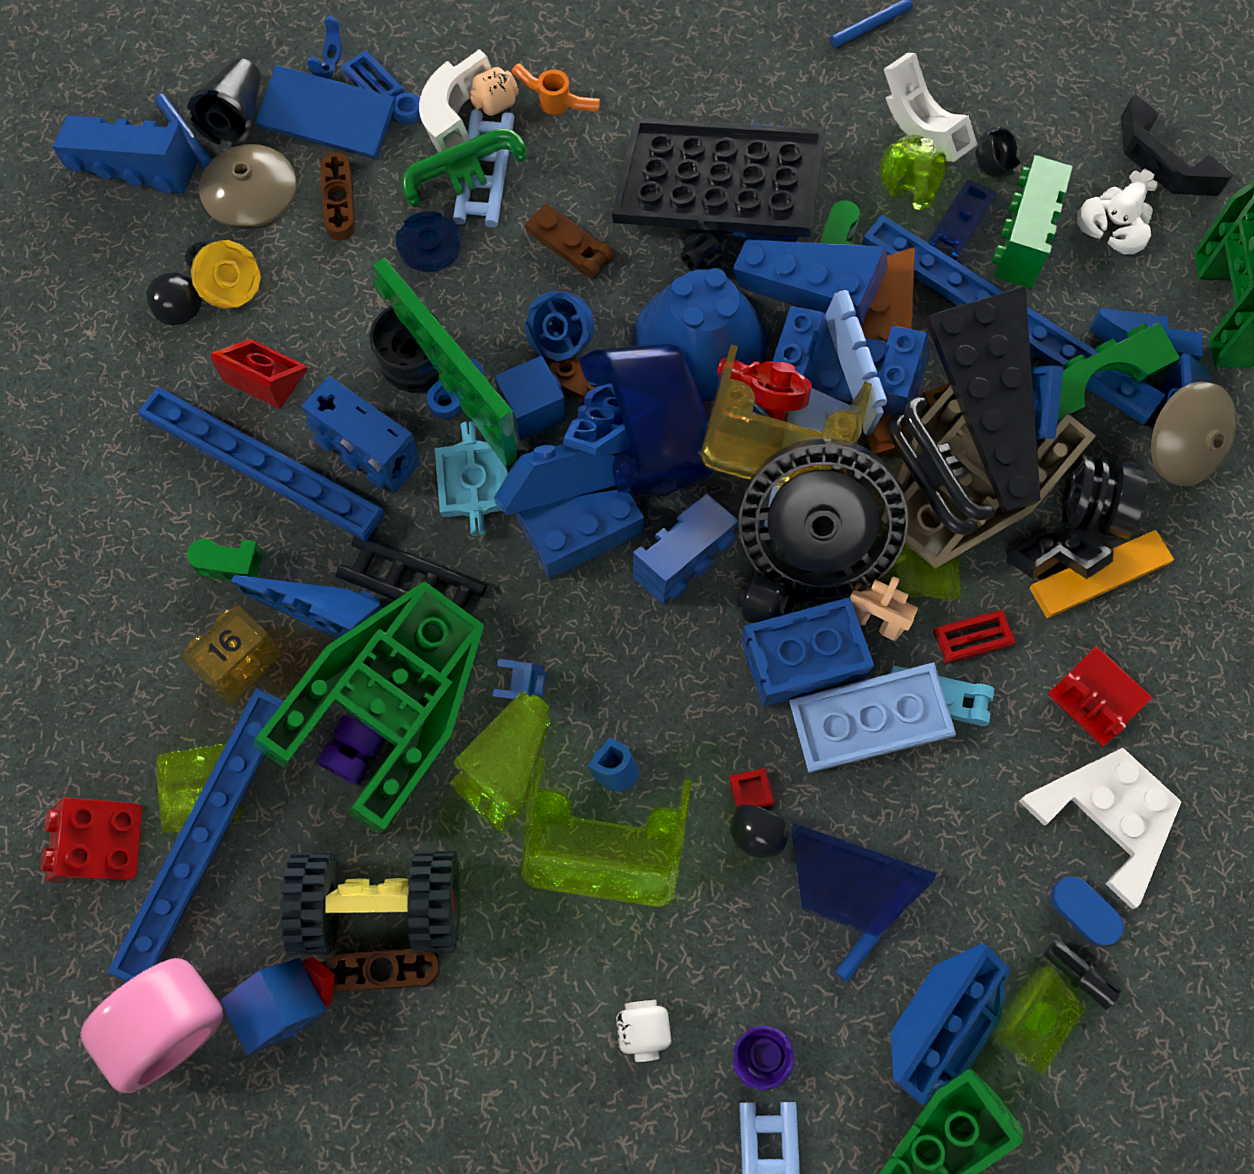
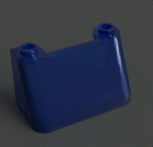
[579,344,718,496]

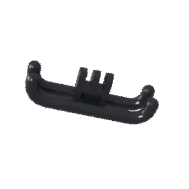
[888,396,995,535]

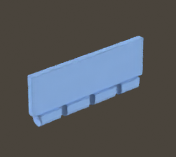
[825,290,887,435]

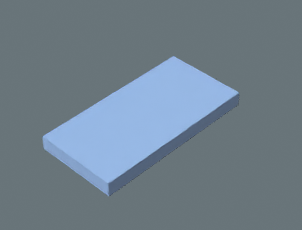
[789,662,956,773]

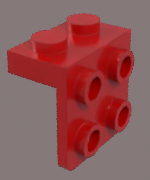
[40,797,142,883]

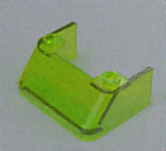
[521,757,692,907]

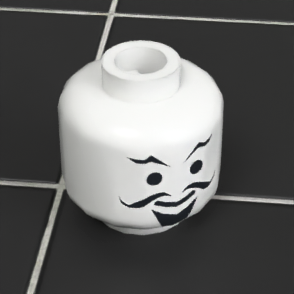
[616,1000,671,1062]

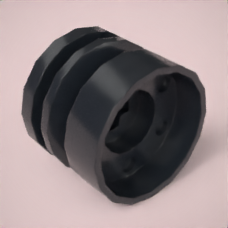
[369,306,441,393]
[1062,454,1148,539]

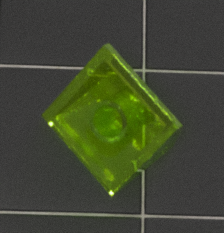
[991,966,1085,1075]

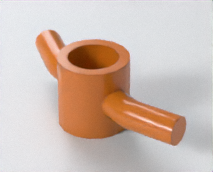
[512,64,600,115]

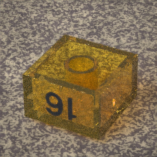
[180,604,284,706]

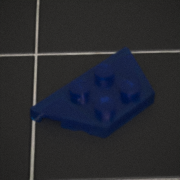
[792,823,937,938]

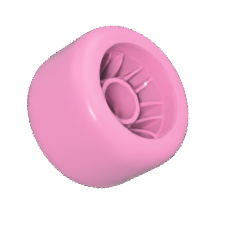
[81,958,223,1093]

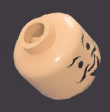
[469,67,519,116]

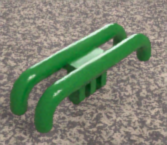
[401,128,527,207]

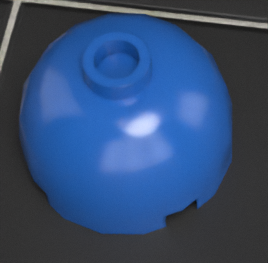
[524,291,595,361]

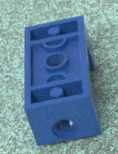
[772,306,930,416]

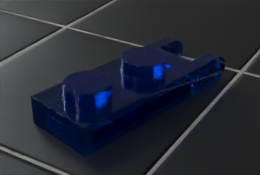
[928,179,997,261]

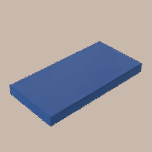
[255,65,396,160]

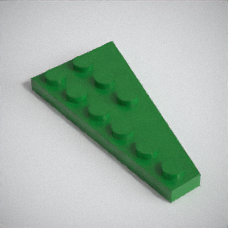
[373,258,517,469]

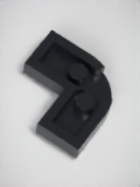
[1007,529,1114,579]

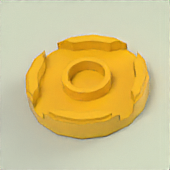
[191,240,261,309]

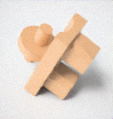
[850,576,918,641]

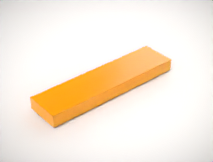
[1029,530,1174,619]

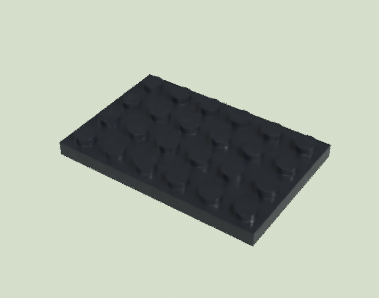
[612,118,826,237]

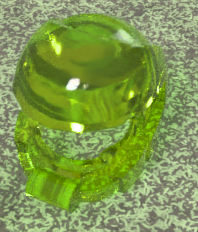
[879,134,946,210]

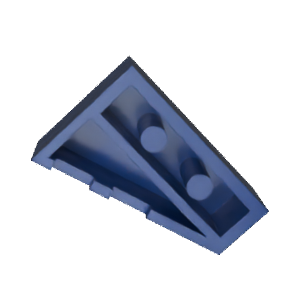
[516,489,644,579]
[633,494,739,605]

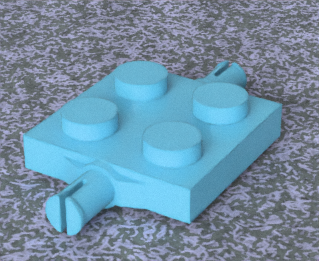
[435,421,508,536]

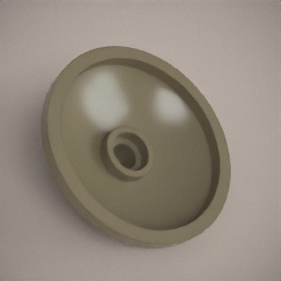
[199,144,297,229]
[1151,381,1237,486]

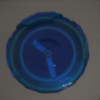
[396,211,462,272]

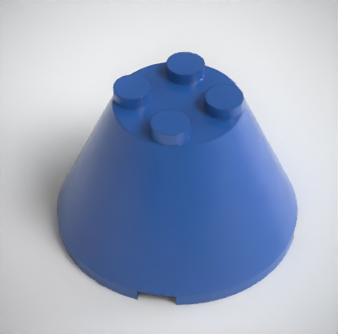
[633,268,767,401]

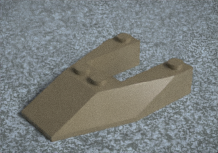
[880,385,1095,569]

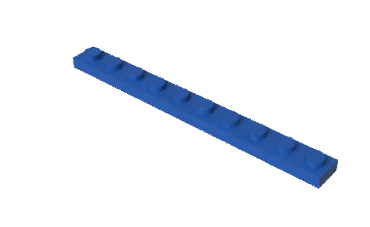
[862,214,1165,425]

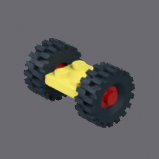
[280,851,460,955]

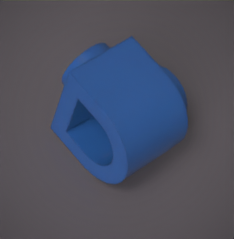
[587,738,639,791]

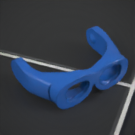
[307,16,342,79]

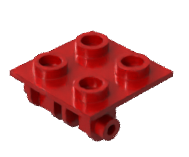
[1047,646,1152,747]

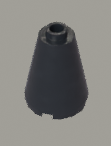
[187,59,261,147]

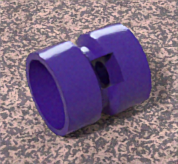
[315,715,385,786]

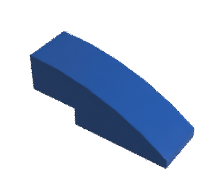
[1090,308,1203,369]

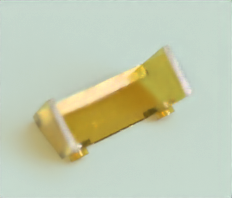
[701,345,872,488]

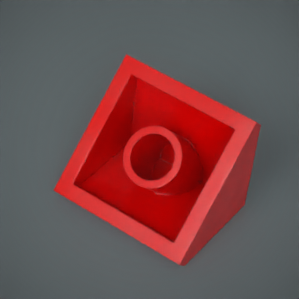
[211,339,308,410]

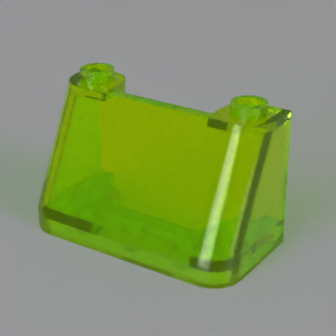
[449,691,551,835]

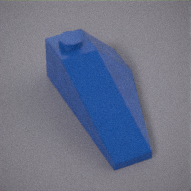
[563,383,665,455]
[231,575,382,639]

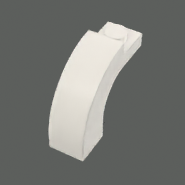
[419,49,491,152]
[884,53,977,162]

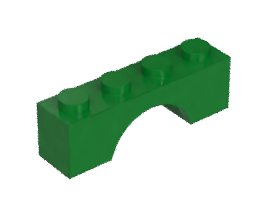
[1057,322,1180,423]

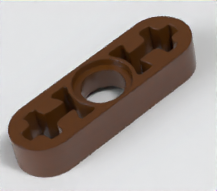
[320,152,356,240]
[325,949,441,992]

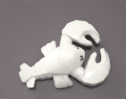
[1077,169,1158,254]

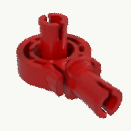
[717,356,812,427]

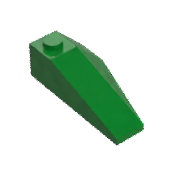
[879,1068,1024,1174]

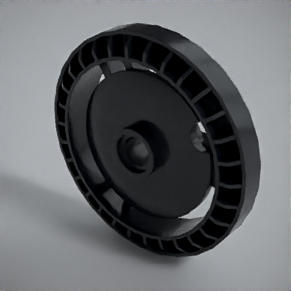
[739,438,909,600]

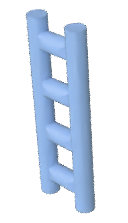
[453,110,514,227]
[740,1102,800,1174]

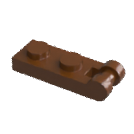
[525,203,615,280]

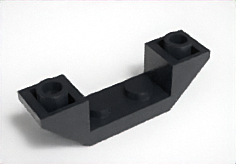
[1121,94,1234,196]

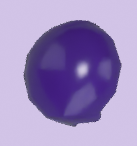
[733,1025,795,1091]

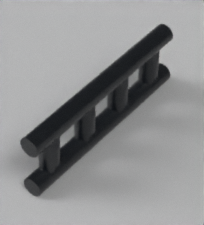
[336,536,487,616]

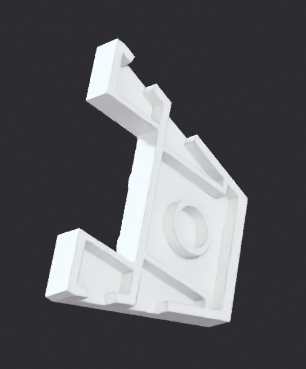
[1019,748,1181,909]

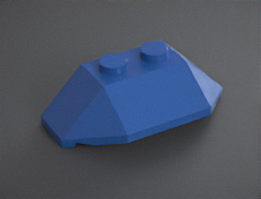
[494,444,639,515]
[891,944,1010,1105]

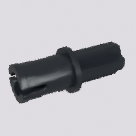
[1044,940,1121,1009]

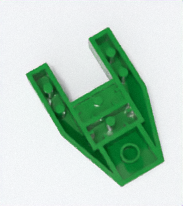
[1194,180,1254,367]
[252,581,484,834]

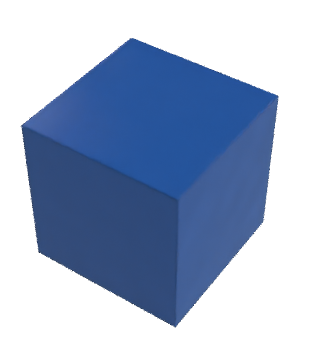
[494,356,566,441]
[220,958,327,1055]

